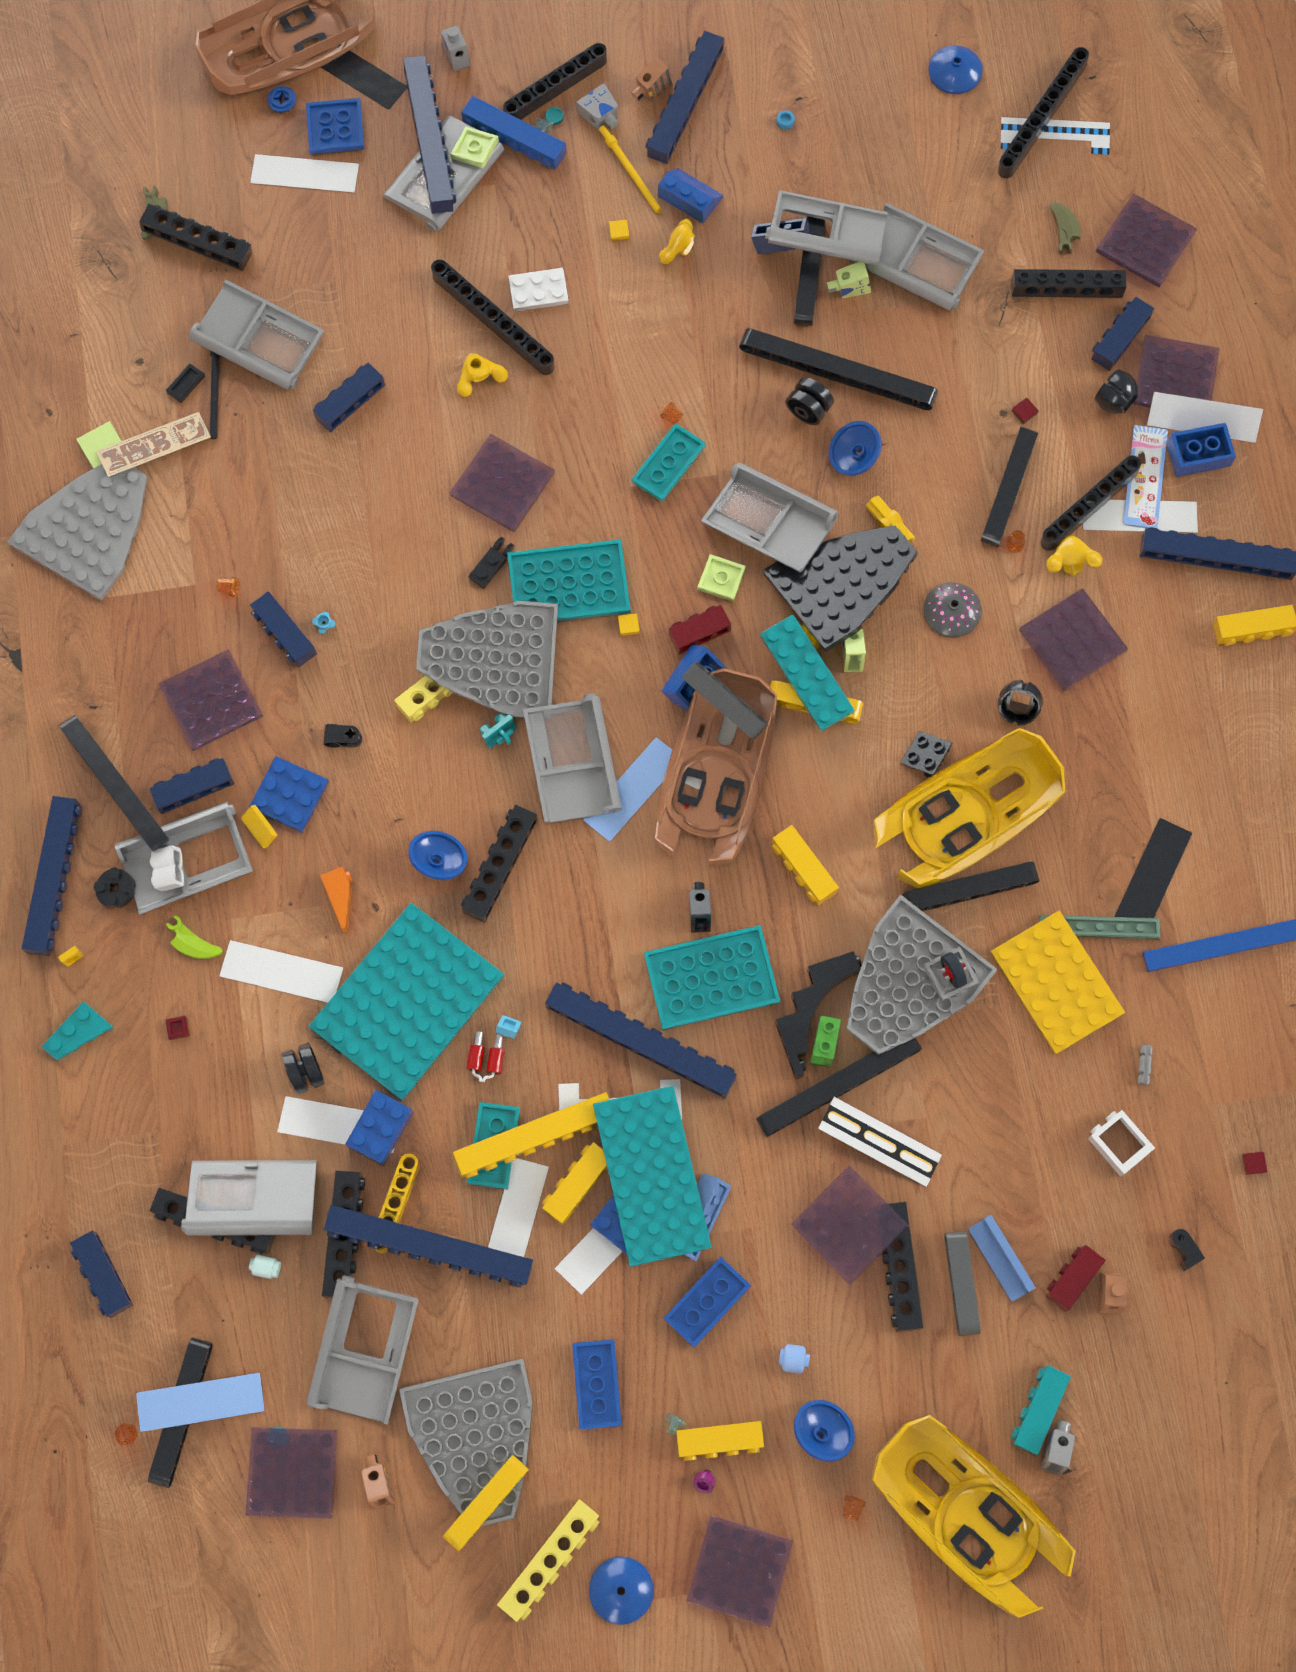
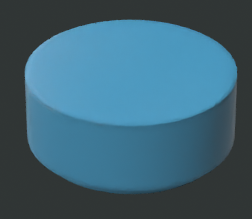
[776,110,795,130]

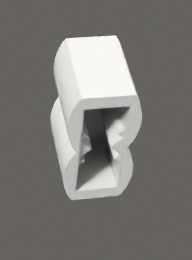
[150,845,184,892]

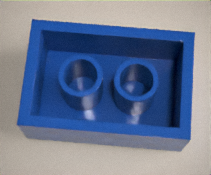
[1166,423,1236,477]
[345,1090,414,1167]

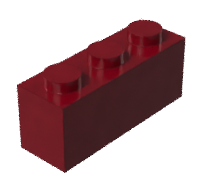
[669,605,731,655]
[1046,1245,1106,1312]

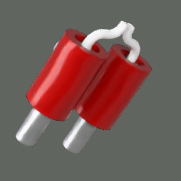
[466,1032,505,1082]

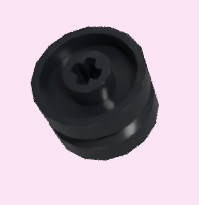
[785,377,834,425]
[282,1042,325,1095]

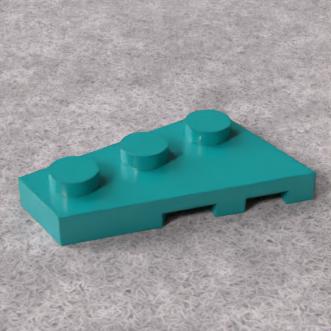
[42,1001,114,1061]

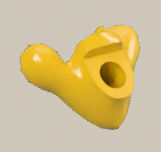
[659,218,695,264]
[457,353,508,397]
[1046,535,1103,576]

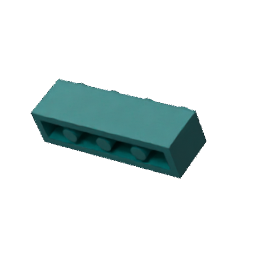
[1010,1365,1071,1456]

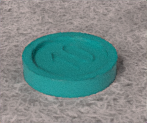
[545,107,563,125]

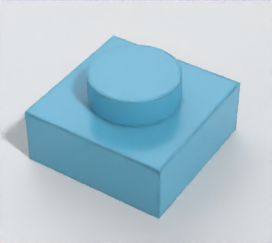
[495,1015,522,1039]

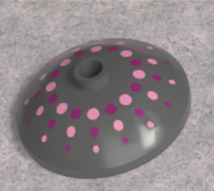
[924,582,982,637]

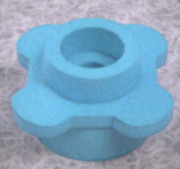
[312,612,335,634]

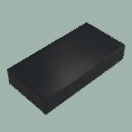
[166,363,205,403]

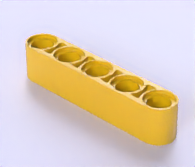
[770,681,864,724]
[374,1154,420,1253]
[443,1455,529,1552]

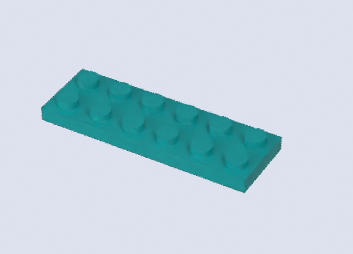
[760,615,855,732]

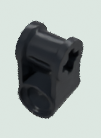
[323,724,363,748]

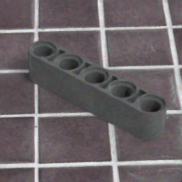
[682,661,768,739]
[944,1231,980,1336]

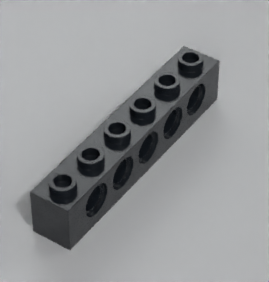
[139,203,252,271]
[1011,269,1127,298]
[461,804,538,923]
[322,1170,365,1298]
[150,1188,276,1255]
[877,1202,923,1332]

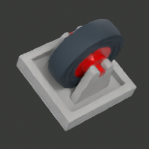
[923,947,979,1001]

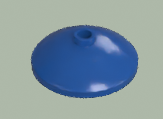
[928,45,983,94]
[829,421,882,476]
[408,831,468,880]
[794,1400,855,1462]
[589,1557,654,1625]

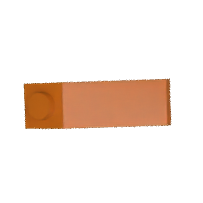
[320,866,353,933]

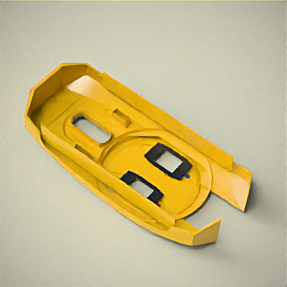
[873,728,1065,888]
[871,1415,1076,1618]

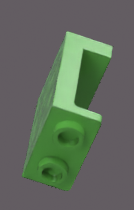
[810,1016,841,1068]

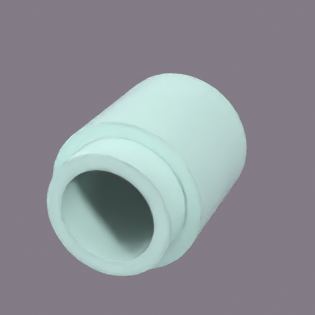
[249,1255,281,1279]

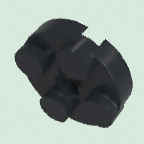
[94,867,135,908]

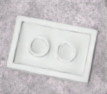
[508,268,569,312]

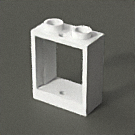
[1088,1110,1155,1177]

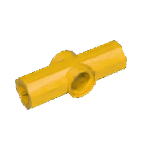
[865,495,915,543]

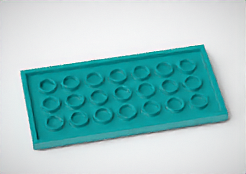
[593,1086,712,1267]

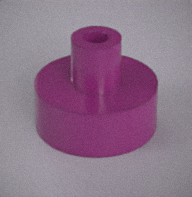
[693,1470,716,1493]

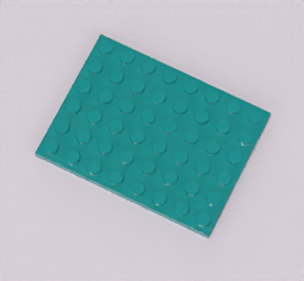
[308,903,505,1101]

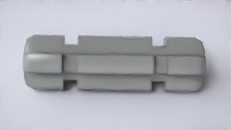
[1138,1045,1153,1085]

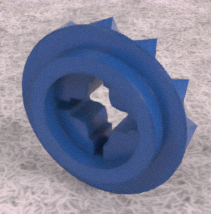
[267,86,297,113]

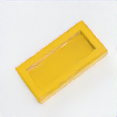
[241,805,277,848]

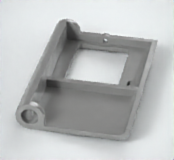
[765,190,888,265]
[115,802,253,915]
[306,1275,419,1424]

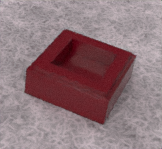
[1012,397,1039,424]
[165,1015,190,1040]
[1242,1152,1267,1175]

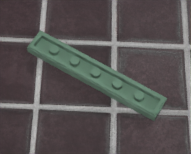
[1039,915,1160,940]

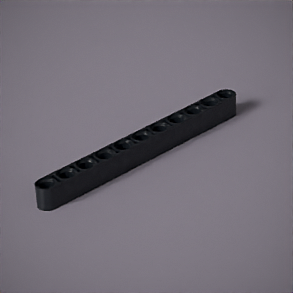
[739,328,938,410]

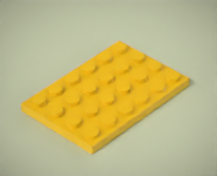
[990,910,1125,1055]

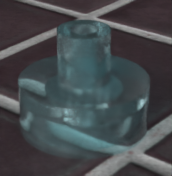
[534,118,554,132]
[665,1413,687,1435]

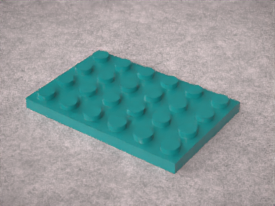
[507,539,631,622]
[644,925,780,1031]

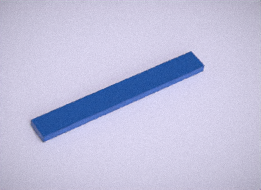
[1142,919,1296,972]

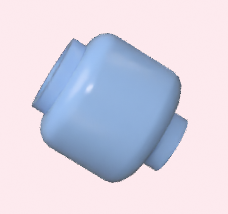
[779,1344,810,1374]

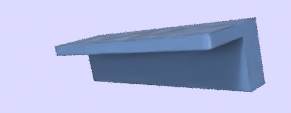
[684,1173,732,1262]
[968,1215,1036,1301]

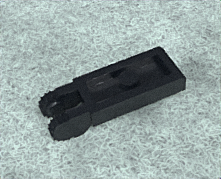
[468,537,514,588]

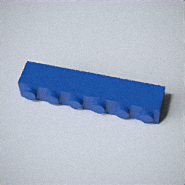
[461,95,567,170]

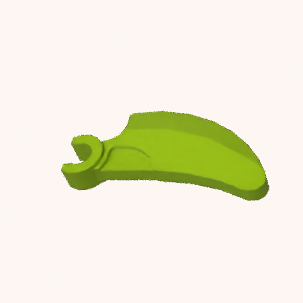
[166,915,223,959]

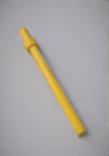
[599,125,662,214]

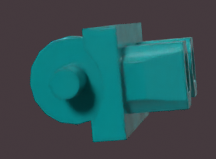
[480,713,517,749]

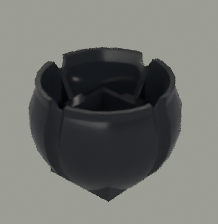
[1095,369,1139,414]
[998,680,1043,726]

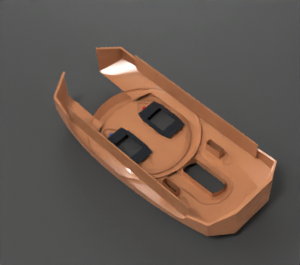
[195,0,375,95]
[655,668,777,869]

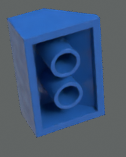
[658,168,724,223]
[661,645,727,711]

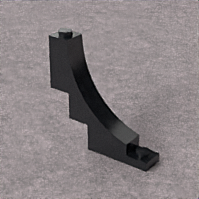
[775,951,862,1080]

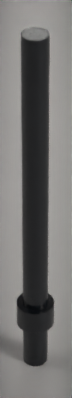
[210,351,221,439]

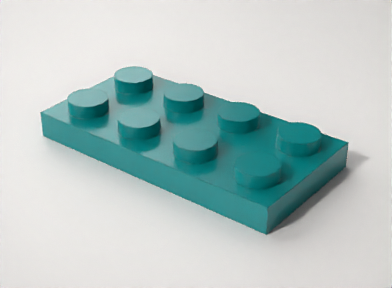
[631,423,706,502]
[467,1102,520,1190]

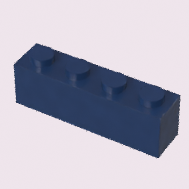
[1091,297,1155,371]
[313,362,385,433]
[250,591,317,668]
[149,758,235,814]
[70,1230,134,1318]

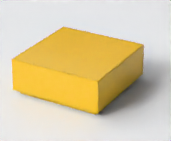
[609,220,629,241]
[618,613,640,636]
[58,946,83,967]

